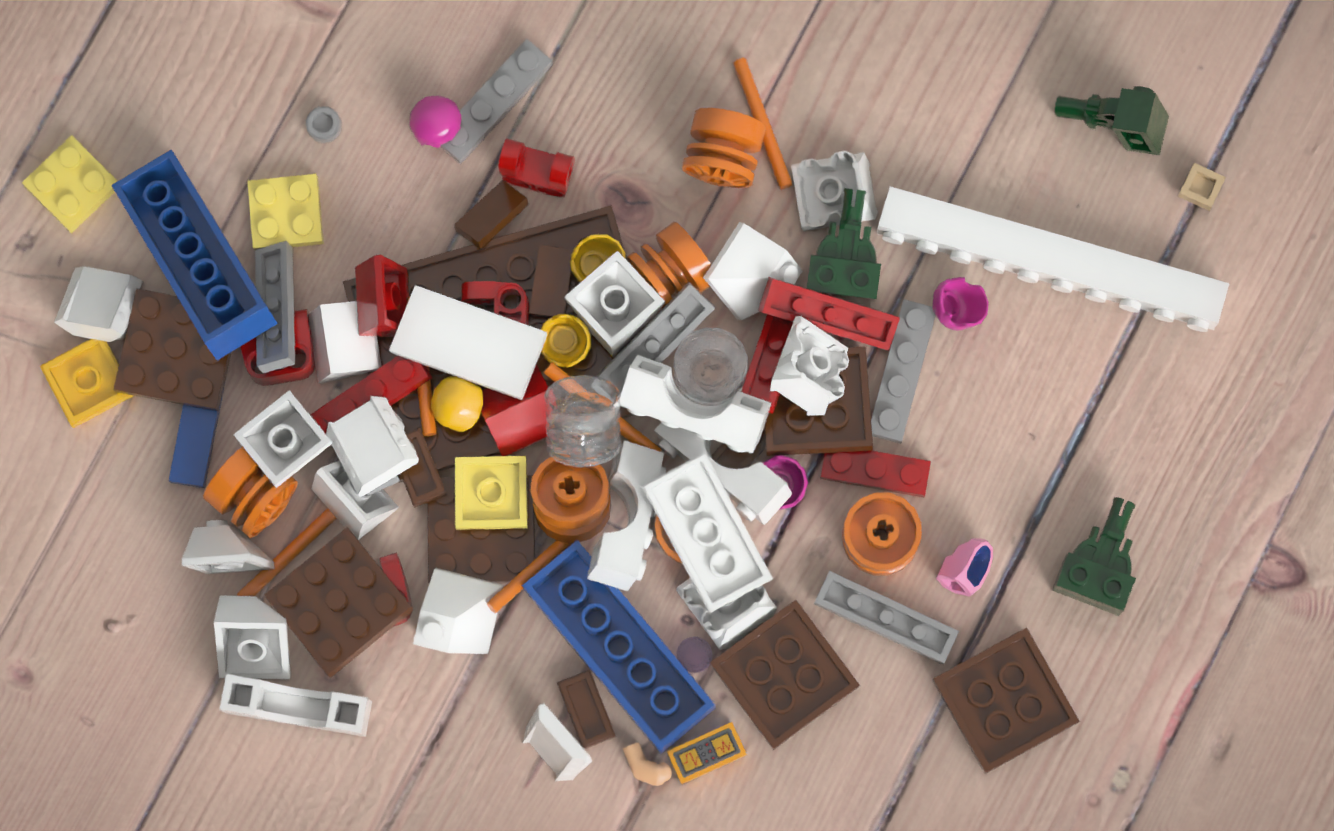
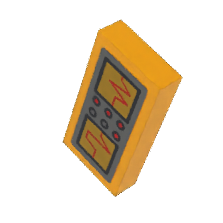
[667,722,747,785]

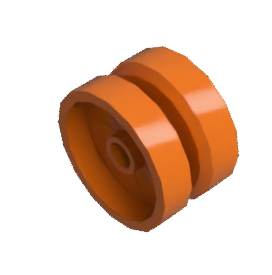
[530,452,611,543]
[842,492,922,576]

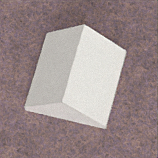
[309,301,382,384]
[311,460,399,540]

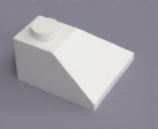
[703,222,803,320]
[565,251,665,358]
[233,390,332,488]
[182,520,274,574]
[413,568,504,654]
[214,596,291,679]

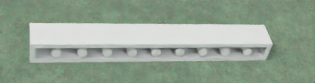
[877,186,1229,332]

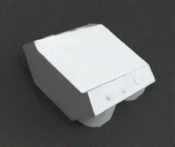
[791,150,878,231]
[54,266,143,342]
[770,316,849,415]
[326,396,419,496]
[676,578,777,650]
[523,703,592,781]

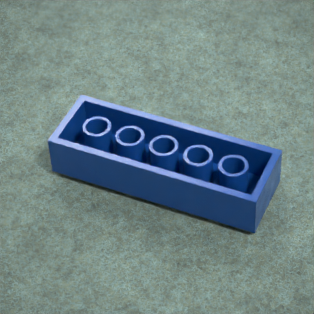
[111,149,278,360]
[522,540,716,754]

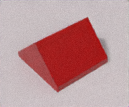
[355,254,409,337]
[481,365,567,456]

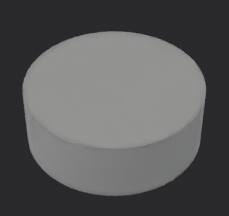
[306,106,342,143]

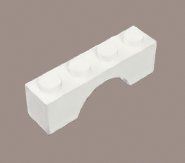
[618,355,771,453]
[654,423,792,525]
[587,440,666,591]
[219,674,372,737]

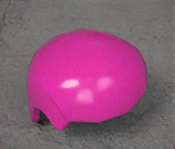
[409,95,461,148]
[932,277,989,331]
[763,456,808,510]

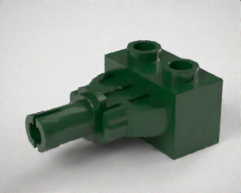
[1054,86,1169,155]
[807,188,881,299]
[1052,497,1136,616]

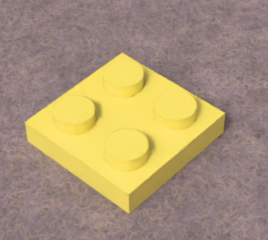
[22,135,117,233]
[247,174,324,251]
[455,456,528,530]

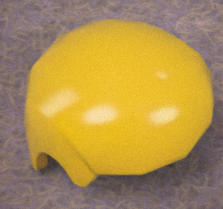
[570,234,626,283]
[540,314,591,367]
[431,376,483,432]

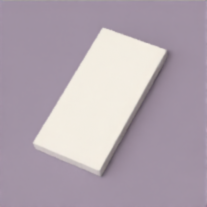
[389,285,548,400]
[642,452,773,613]

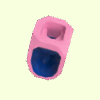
[936,538,993,597]

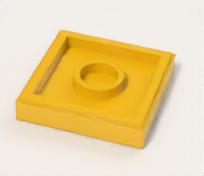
[40,339,133,428]

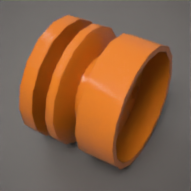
[682,108,766,188]
[626,222,711,309]
[203,446,298,538]

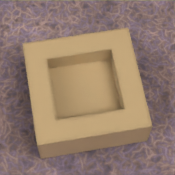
[1178,163,1226,211]

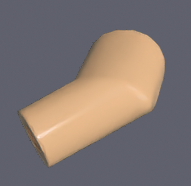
[623,742,672,786]

